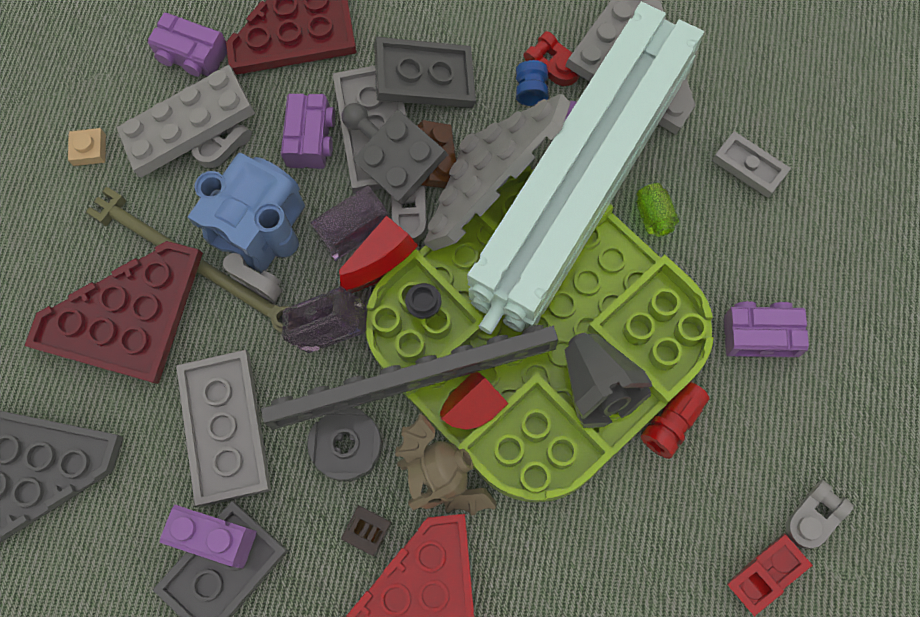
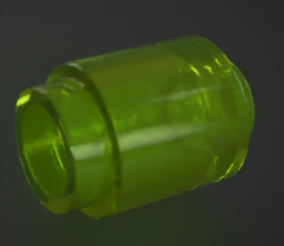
[636,183,679,237]

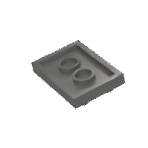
[374,37,476,108]
[153,501,289,617]

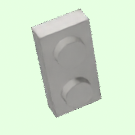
[712,131,791,198]

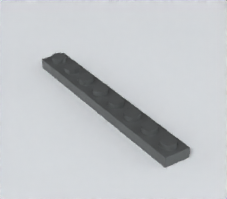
[261,325,558,430]

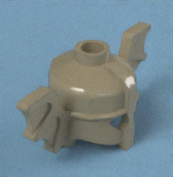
[395,414,496,515]

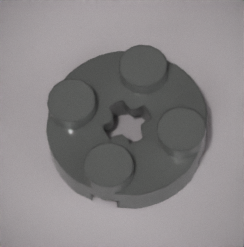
[307,407,382,482]

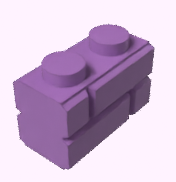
[148,13,227,77]
[281,94,335,169]
[724,301,809,357]
[159,505,257,569]

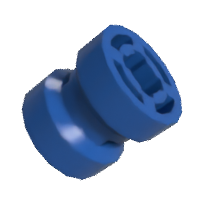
[516,60,549,106]

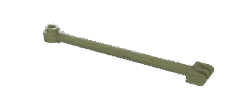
[85,186,301,336]

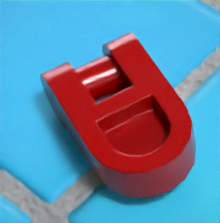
[523,31,580,86]

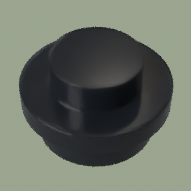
[405,283,442,319]

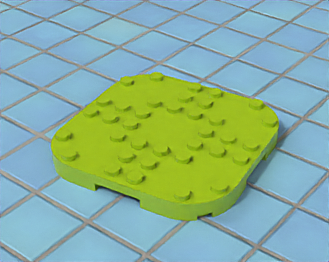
[365,165,714,502]

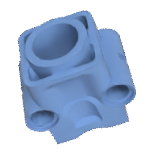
[187,153,305,273]

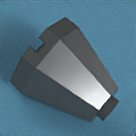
[565,333,652,428]

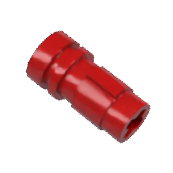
[640,382,710,459]

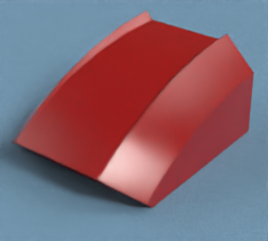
[339,215,418,296]

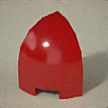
[440,372,509,430]

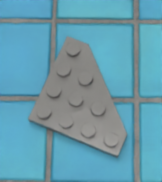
[565,0,695,135]
[424,93,571,251]

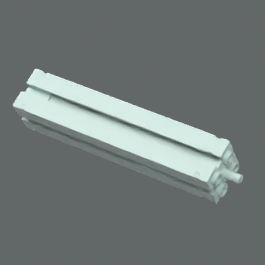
[467,1,704,334]

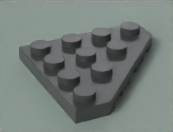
[0,411,123,543]

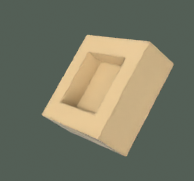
[68,128,106,166]

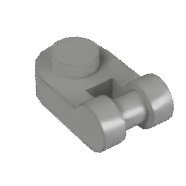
[192,124,252,168]
[391,185,427,243]
[223,253,282,303]
[786,479,854,549]

